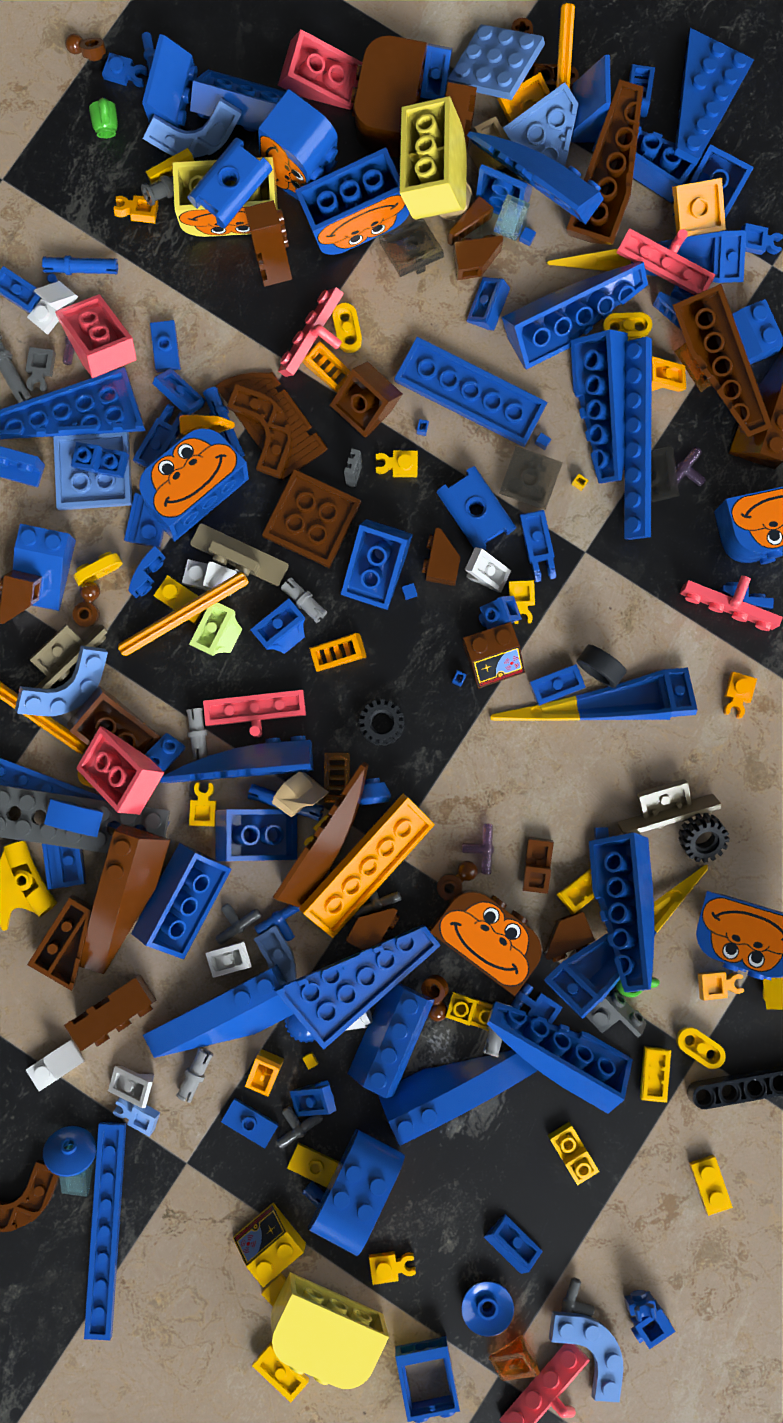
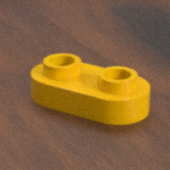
[332,303,362,353]
[602,312,652,340]
[73,552,123,586]
[676,1027,726,1069]

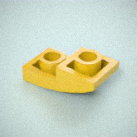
[446,992,493,1031]
[548,1122,599,1185]

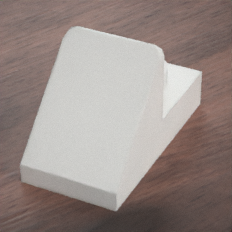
[27,281,78,334]
[465,547,511,593]
[182,559,237,596]
[205,941,252,978]
[26,1039,85,1091]
[108,1066,154,1108]

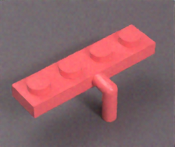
[616,228,715,295]
[278,287,344,377]
[680,576,783,631]
[203,690,306,738]
[499,1343,590,1423]

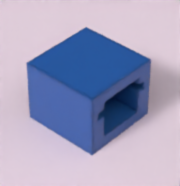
[519,227,536,246]
[417,419,429,436]
[535,433,551,450]
[402,583,417,600]
[452,670,466,687]
[594,827,609,840]

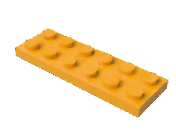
[299,794,435,938]

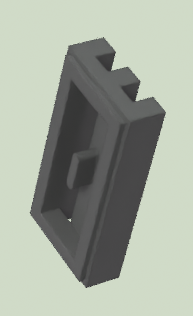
[344,449,362,488]

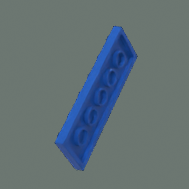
[394,337,548,448]

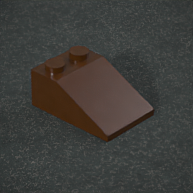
[67,686,161,755]

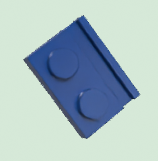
[124,493,164,549]
[42,844,87,890]

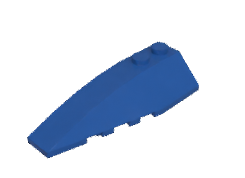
[467,131,604,225]
[502,261,648,370]
[570,329,628,484]
[160,736,314,783]
[589,832,654,992]
[143,964,293,1058]
[487,1002,633,1114]
[378,1049,537,1146]

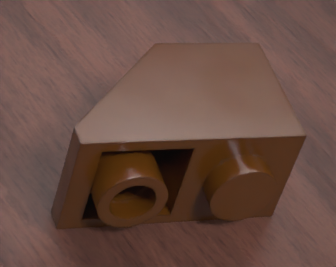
[453,234,503,280]
[422,528,460,586]
[0,570,42,624]
[346,907,399,950]
[543,910,595,962]

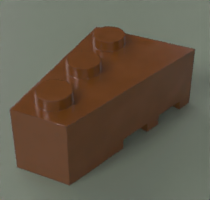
[445,82,477,153]
[245,200,292,287]
[27,894,93,991]
[64,975,157,1051]

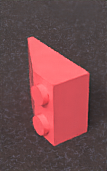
[278,30,363,110]
[55,294,137,378]
[76,727,164,815]

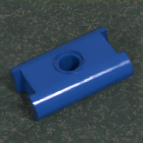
[187,138,273,228]
[437,466,516,551]

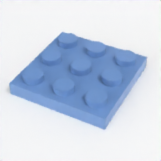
[447,24,545,100]
[53,432,132,510]

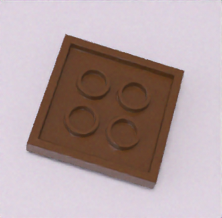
[262,469,361,568]

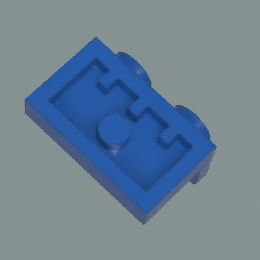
[0,446,45,487]

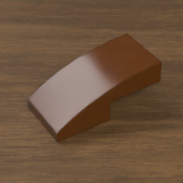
[522,837,554,894]

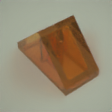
[489,1335,540,1381]

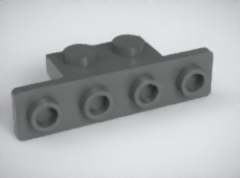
[568,950,646,1037]

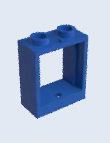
[395,1336,460,1423]

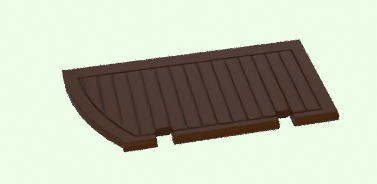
[215,372,328,480]

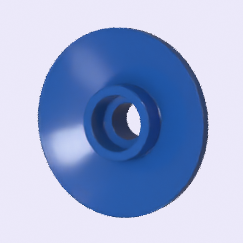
[43,1126,96,1177]
[462,1281,514,1336]

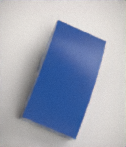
[71,442,129,478]
[128,546,166,598]
[718,582,774,611]
[44,798,103,837]

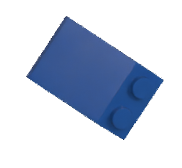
[571,55,611,142]
[673,144,754,219]
[475,164,533,224]
[733,299,783,364]
[341,519,413,610]
[13,524,76,611]
[215,809,297,861]

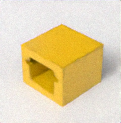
[572,474,589,491]
[302,1052,318,1070]

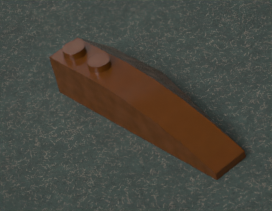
[566,80,644,245]
[673,284,772,437]
[729,350,783,469]
[273,762,368,908]
[80,824,171,974]

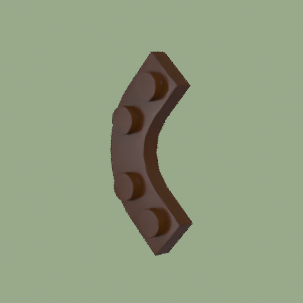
[227,384,292,479]
[0,1160,60,1232]

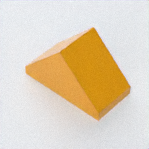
[245,1049,284,1097]

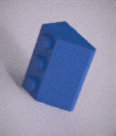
[142,34,198,129]

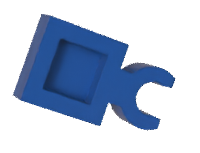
[102,52,148,87]
[741,223,783,255]
[624,1290,657,1322]

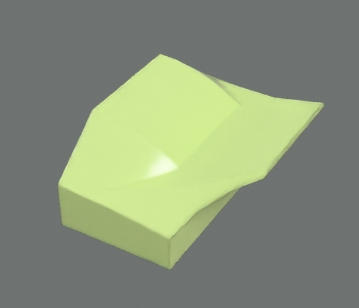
[190,602,242,656]

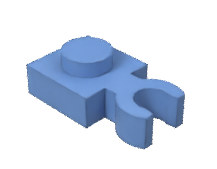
[113,1098,160,1137]

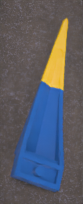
[546,230,746,283]
[491,667,698,720]
[545,865,708,1019]

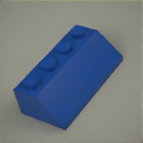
[190,69,299,132]
[131,843,232,959]
[347,983,434,1098]

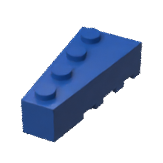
[592,126,705,203]

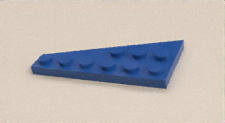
[674,28,754,166]
[0,367,146,439]
[274,924,441,1050]

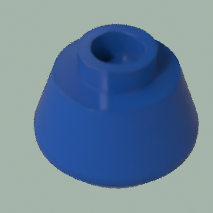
[360,778,391,805]

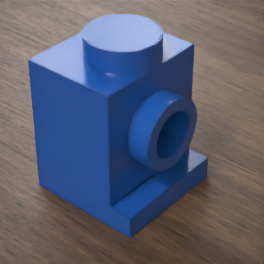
[479,596,522,630]
[631,1299,676,1350]

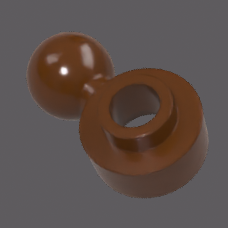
[65,33,106,61]
[73,581,100,627]
[437,861,478,900]
[421,975,449,1022]

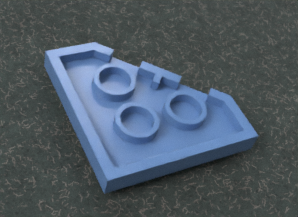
[503,82,578,166]

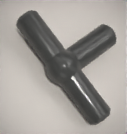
[354,890,402,919]
[216,903,261,945]
[277,1106,323,1149]
[561,1277,595,1317]

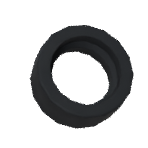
[576,644,627,688]

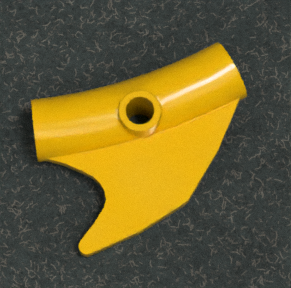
[0,841,57,931]

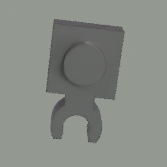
[26,347,56,393]

